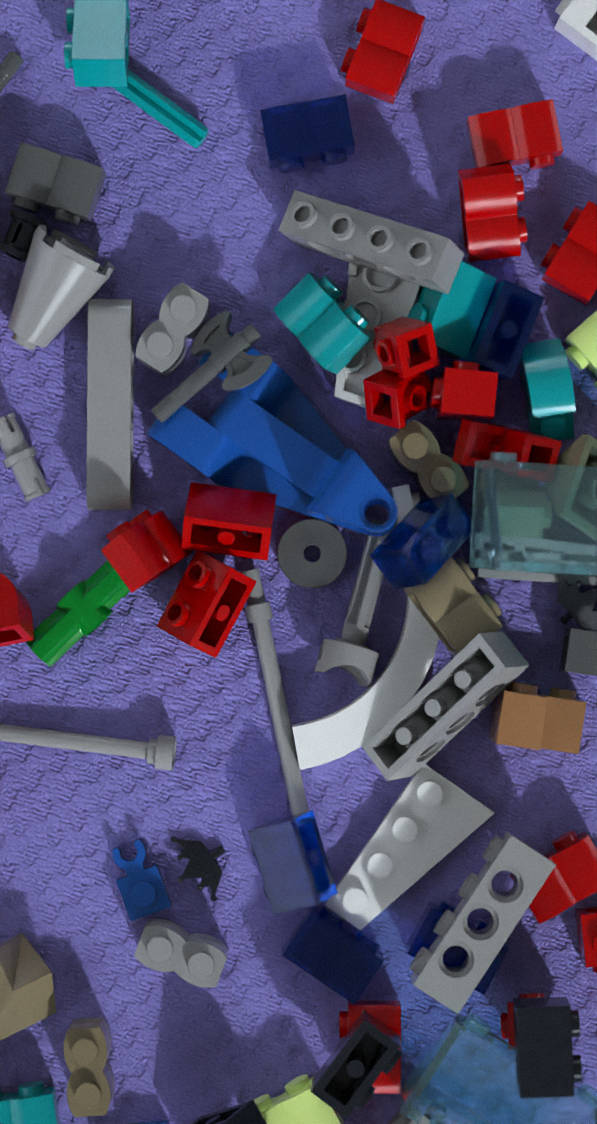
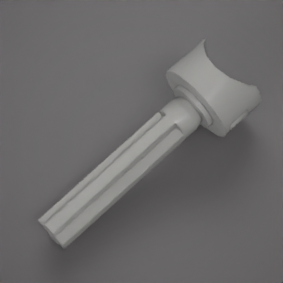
[314,519,397,687]

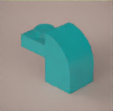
[517,338,576,440]

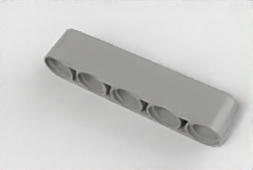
[86,299,134,510]

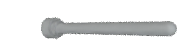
[0,724,177,771]

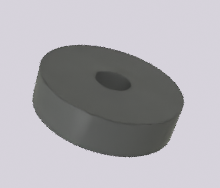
[278,519,347,588]

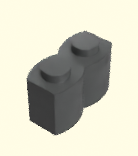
[5,143,106,227]

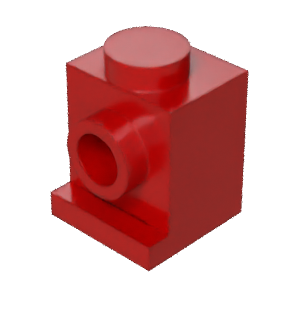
[373,317,440,379]
[363,369,431,429]

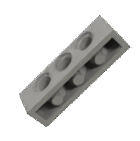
[278,190,464,294]
[362,631,530,781]
[409,831,556,1014]

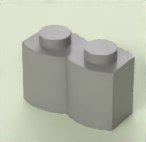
[136,282,210,378]
[134,918,229,988]

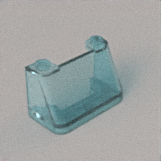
[469,452,597,576]
[399,1013,597,1124]

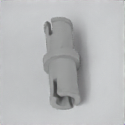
[0,412,51,502]

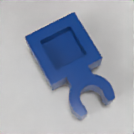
[112,838,172,921]

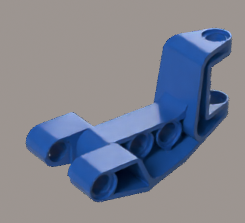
[147,332,398,537]

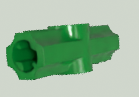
[26,560,130,667]

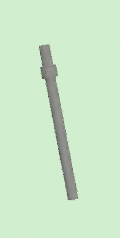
[242,568,311,825]

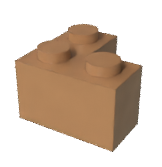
[488,681,587,754]

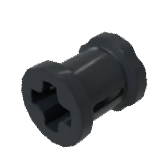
[0,209,48,263]

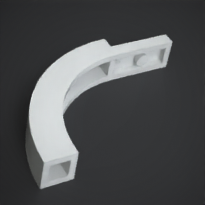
[292,484,439,770]

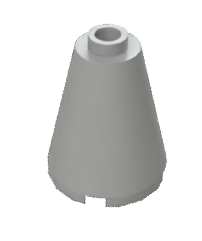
[8,224,115,351]

